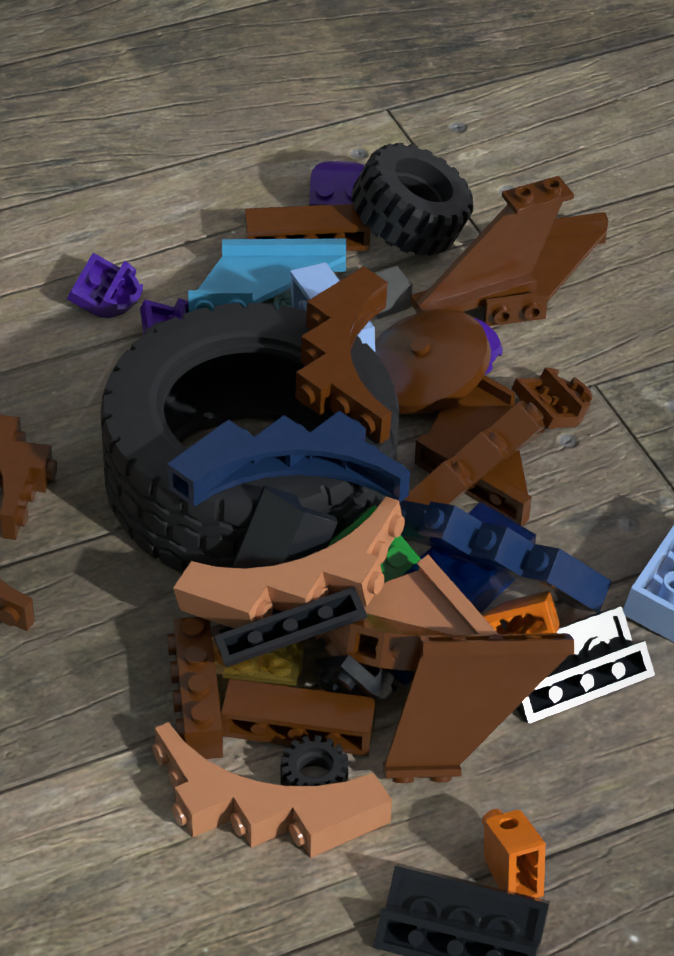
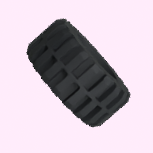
[352,143,474,256]

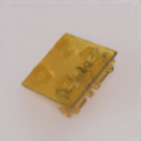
[223,642,305,686]

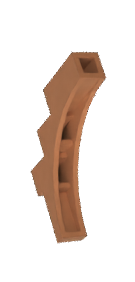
[173,497,405,629]
[152,722,392,858]

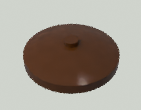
[375,309,491,415]

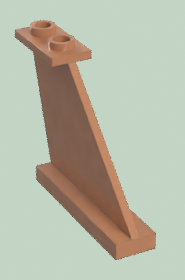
[314,555,498,657]

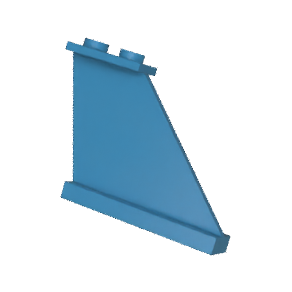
[188,239,346,312]

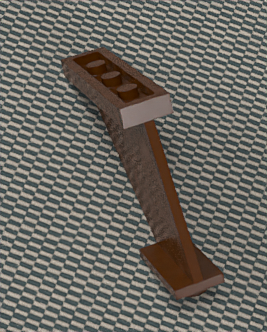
[411,176,574,313]
[484,212,608,326]
[414,375,532,527]
[383,633,575,783]

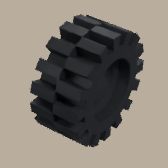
[280,735,349,786]

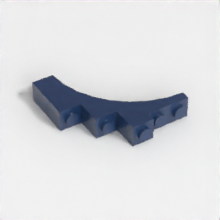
[167,411,410,507]
[400,500,612,613]

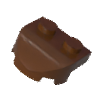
[511,367,593,429]

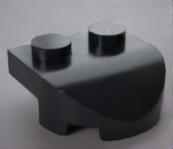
[308,654,398,700]

